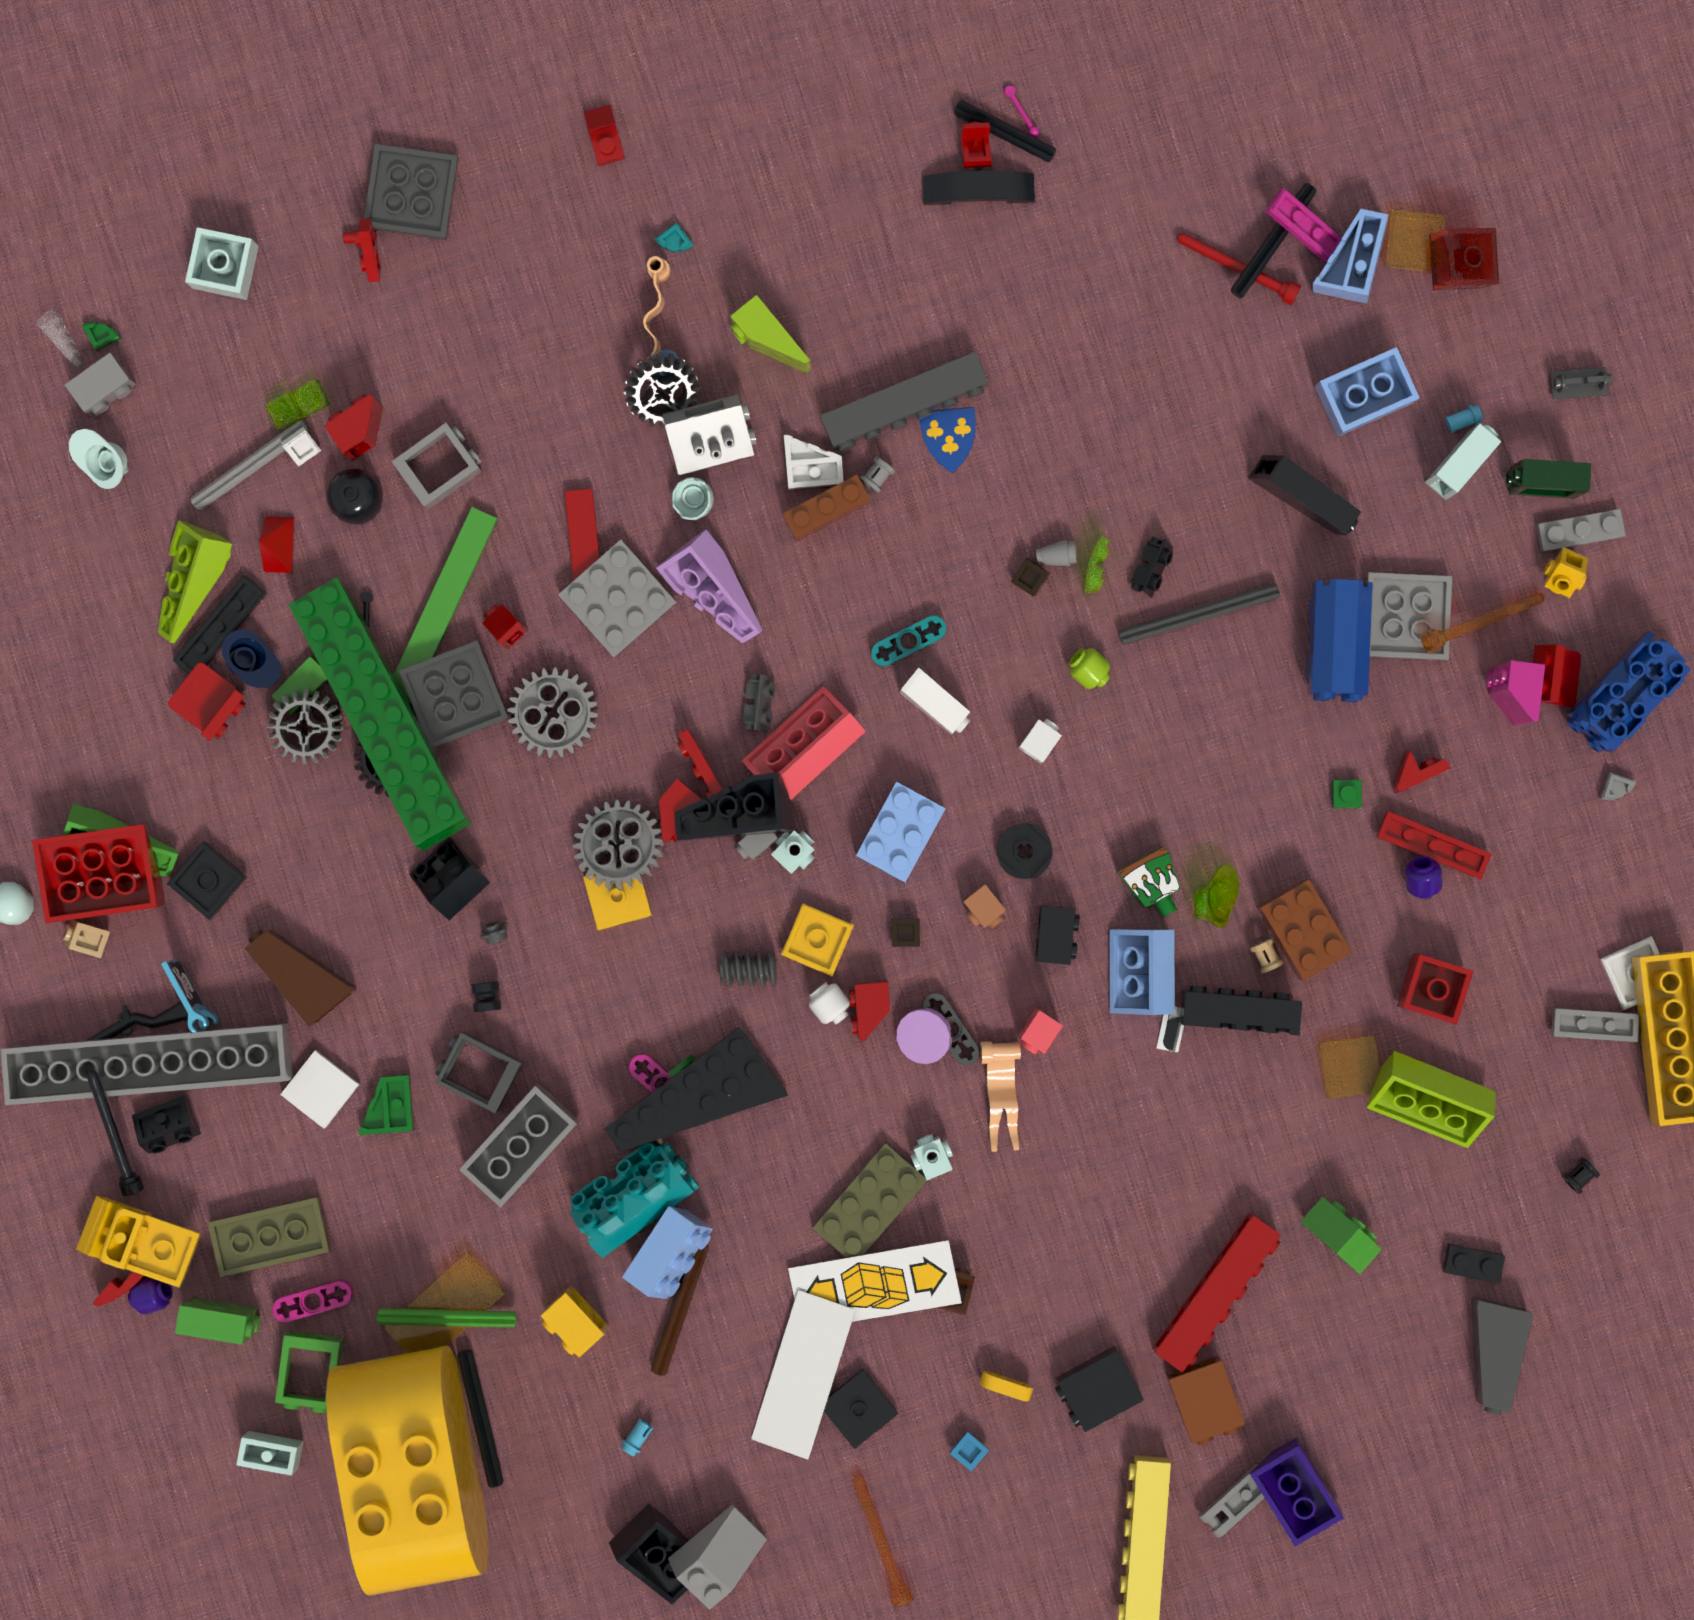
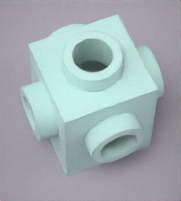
[771,830,815,874]
[910,1134,953,1180]

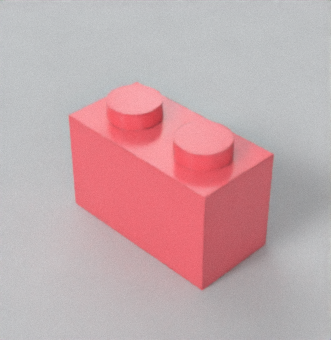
[1017,1008,1063,1055]

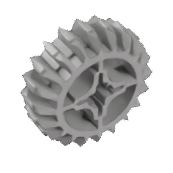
[267,688,344,764]

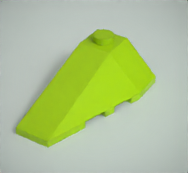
[158,520,232,643]

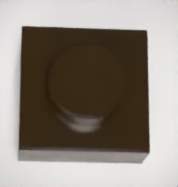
[1011,558,1050,597]
[891,918,920,947]

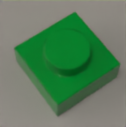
[1332,780,1362,808]

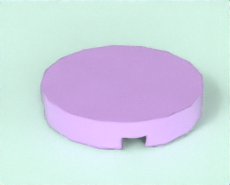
[897,1008,952,1064]

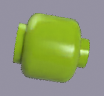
[1068,648,1110,689]

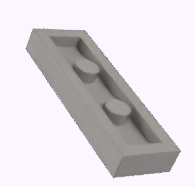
[1536,509,1626,552]
[1551,1008,1639,1042]

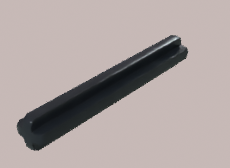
[954,100,1056,162]

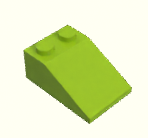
[730,295,811,374]

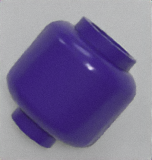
[1405,856,1443,899]
[128,1276,173,1315]

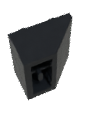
[409,836,490,921]

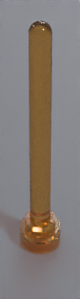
[1421,593,1545,654]
[853,1474,914,1607]

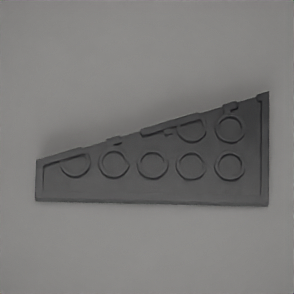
[603,1027,788,1152]

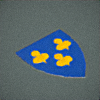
[920,408,976,474]

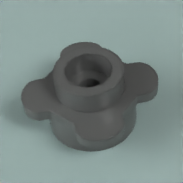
[480,921,508,944]

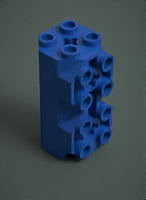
[1306,579,1373,702]
[1566,631,1691,753]

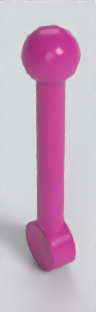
[1004,86,1039,137]

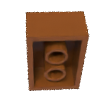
[1256,879,1352,981]

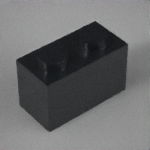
[1035,906,1080,965]

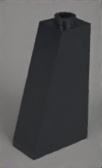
[1248,455,1361,535]

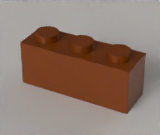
[783,475,870,542]

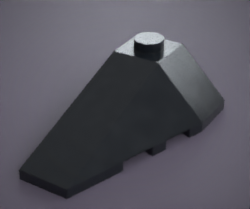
[675,772,794,841]

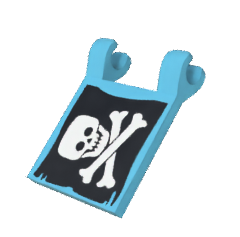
[161,960,219,1033]

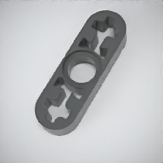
[923,993,979,1065]

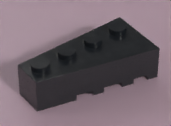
[1180,986,1302,1036]

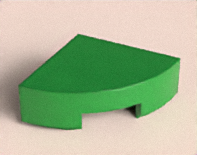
[82,322,122,351]
[668,1054,695,1077]

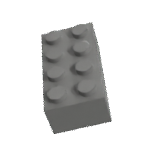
[459,1084,580,1208]

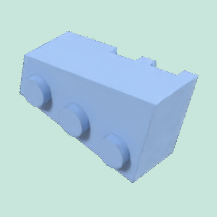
[1313,209,1388,304]

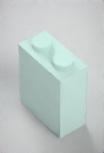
[1425,423,1502,500]

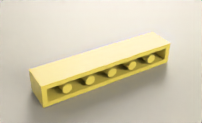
[1117,1455,1171,1620]

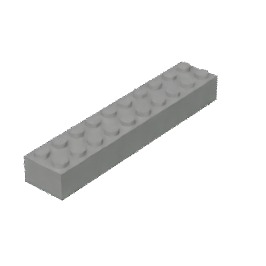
[1,1023,293,1105]

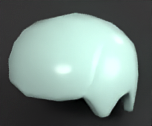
[672,477,714,520]
[0,882,34,925]

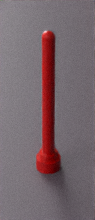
[1177,233,1301,306]

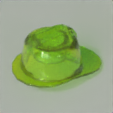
[1192,865,1240,928]

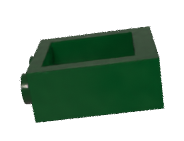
[1505,459,1591,499]

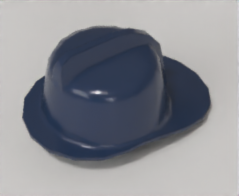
[222,630,281,688]

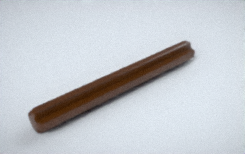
[651,1244,709,1376]

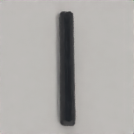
[1231,183,1317,298]
[457,1350,504,1488]

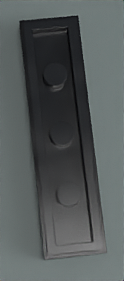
[172,575,267,674]

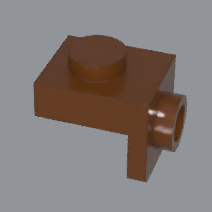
[938,1268,975,1315]

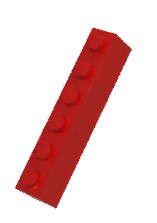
[1152,1212,1281,1373]

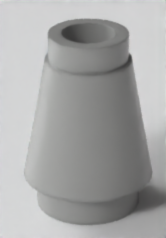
[1036,539,1078,567]

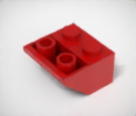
[324,394,383,461]

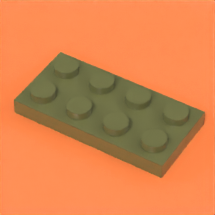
[812,1142,927,1258]
[208,1196,331,1277]

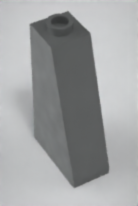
[1471,1296,1533,1415]

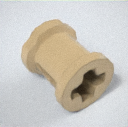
[1250,938,1284,974]

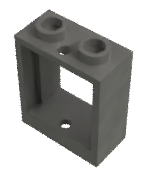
[435,1031,524,1113]

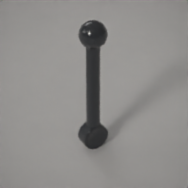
[362,592,373,628]

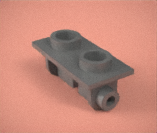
[1550,367,1612,400]
[742,674,776,732]

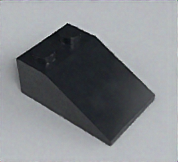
[609,1503,689,1605]

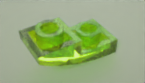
[264,379,331,430]
[1083,535,1111,597]

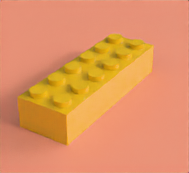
[1631,950,1694,1126]

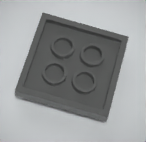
[364,144,459,240]
[399,640,508,748]

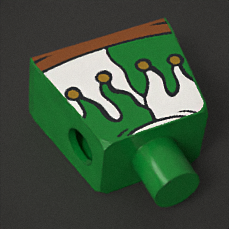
[1116,846,1180,917]

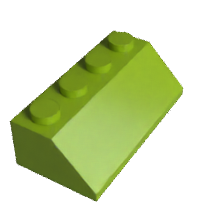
[1366,1051,1496,1148]

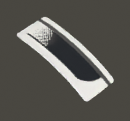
[1156,1006,1184,1052]

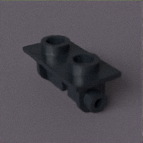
[1130,537,1173,598]

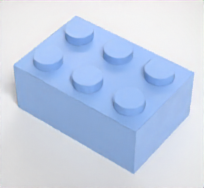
[1315,347,1420,437]
[856,782,946,882]
[622,1206,713,1299]

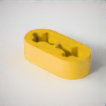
[979,1370,1034,1402]

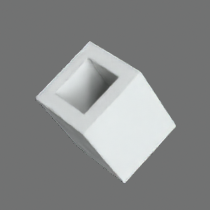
[1018,719,1062,764]

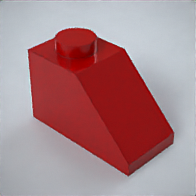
[482,604,528,649]

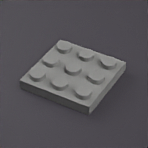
[558,540,676,657]
[1366,572,1452,661]

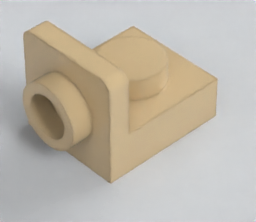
[62,919,110,958]

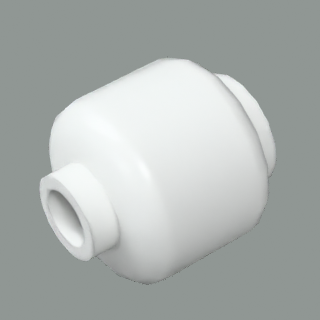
[809,982,850,1024]

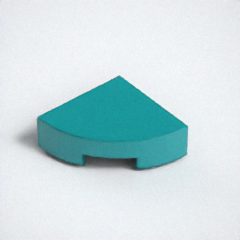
[655,222,694,252]

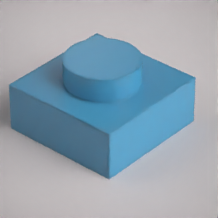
[949,1430,989,1472]

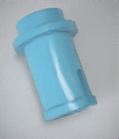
[1445,404,1483,433]
[621,1418,654,1457]

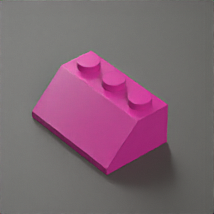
[1486,660,1545,726]

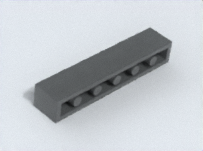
[820,352,988,452]

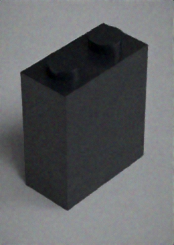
[1055,1346,1144,1432]

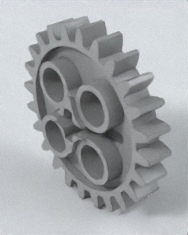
[507,667,599,758]
[573,800,665,891]

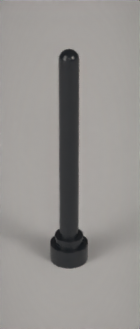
[87,1070,144,1196]

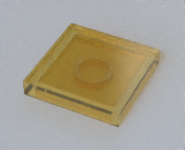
[1384,210,1447,272]
[1318,1035,1380,1099]

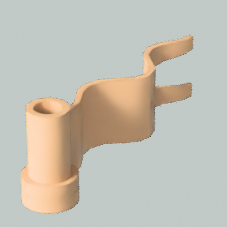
[643,256,671,362]
[979,1041,1021,1152]

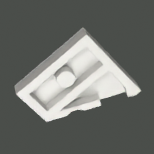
[784,435,844,490]

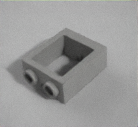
[392,423,482,510]

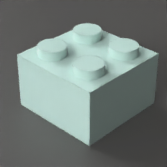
[185,227,259,300]

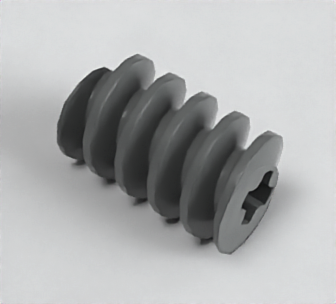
[720,951,777,986]

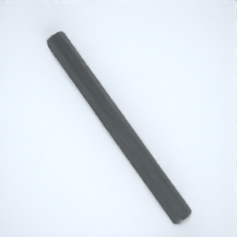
[1118,583,1280,644]

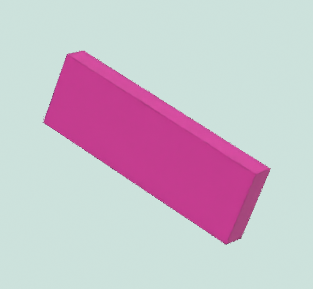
[1265,188,1342,263]

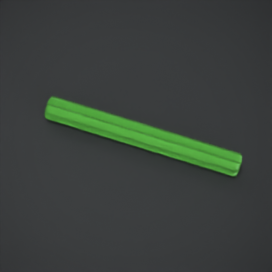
[377,1308,517,1327]

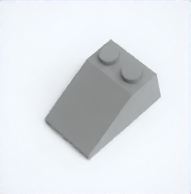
[668,1504,767,1610]

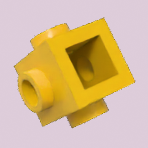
[1543,547,1589,598]

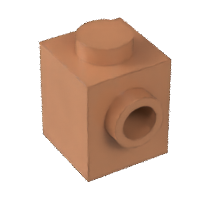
[962,884,1006,929]

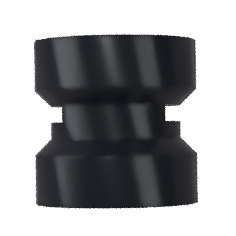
[471,981,502,1012]

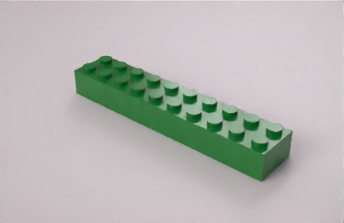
[288,577,472,851]

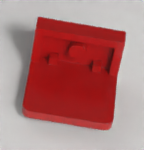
[1532,645,1581,707]
[168,662,246,741]

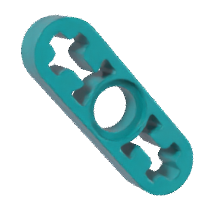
[871,616,946,667]

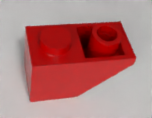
[659,779,701,844]
[849,981,890,1041]

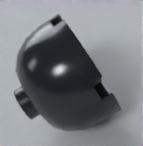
[326,469,383,525]

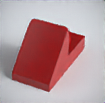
[584,105,625,166]
[1392,750,1450,793]

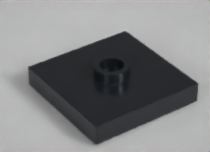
[167,841,247,920]
[824,1369,898,1449]

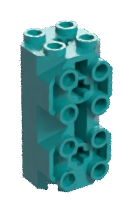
[570,1142,700,1258]

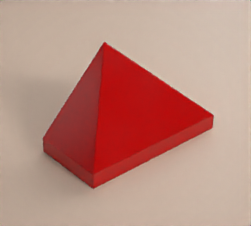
[259,516,295,573]

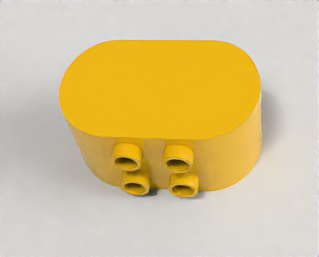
[326,1345,488,1596]

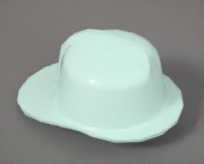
[69,429,129,489]

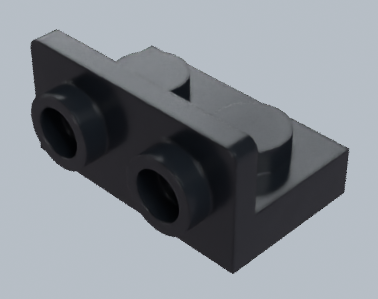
[132,1095,200,1154]

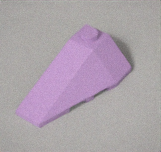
[656,530,762,643]

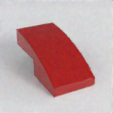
[93,1272,146,1307]

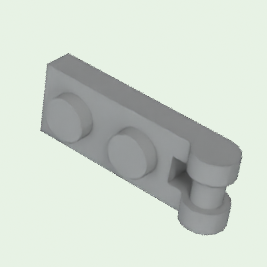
[1198,1464,1264,1538]

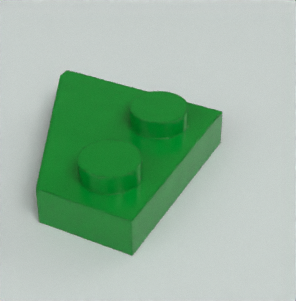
[359,1074,414,1135]

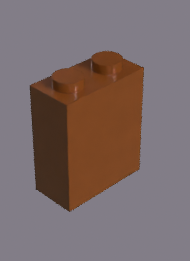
[1166,1356,1245,1445]

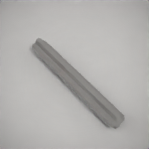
[190,420,310,510]

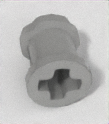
[859,457,895,494]

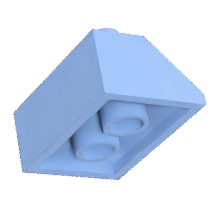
[1110,929,1175,1015]

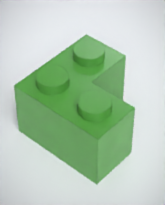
[1300,1196,1382,1274]

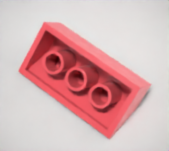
[742,686,866,800]

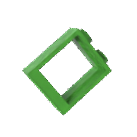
[275,1331,345,1413]

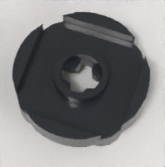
[996,823,1052,879]

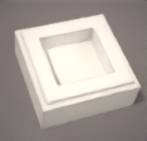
[281,427,321,467]

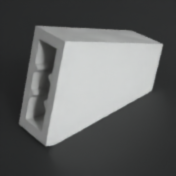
[900,668,970,735]

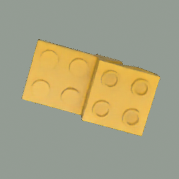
[76,1195,201,1288]

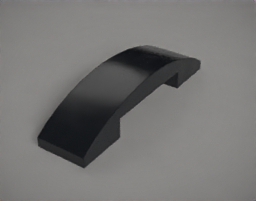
[923,171,1035,205]

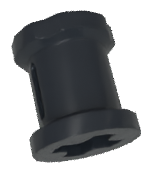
[1562,1157,1600,1195]

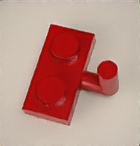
[343,218,381,282]

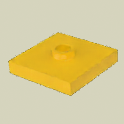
[583,866,652,930]
[781,903,854,976]

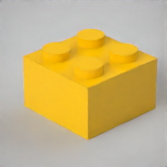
[541,1285,609,1358]

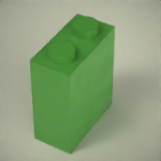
[175,1297,261,1345]

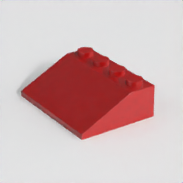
[32,824,165,924]

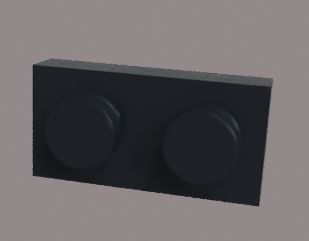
[1443,1244,1505,1283]

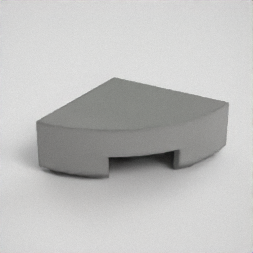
[1599,772,1637,800]

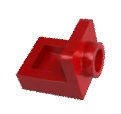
[960,122,992,168]

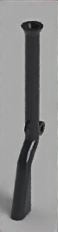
[47,1001,188,1067]

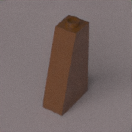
[245,930,357,1026]

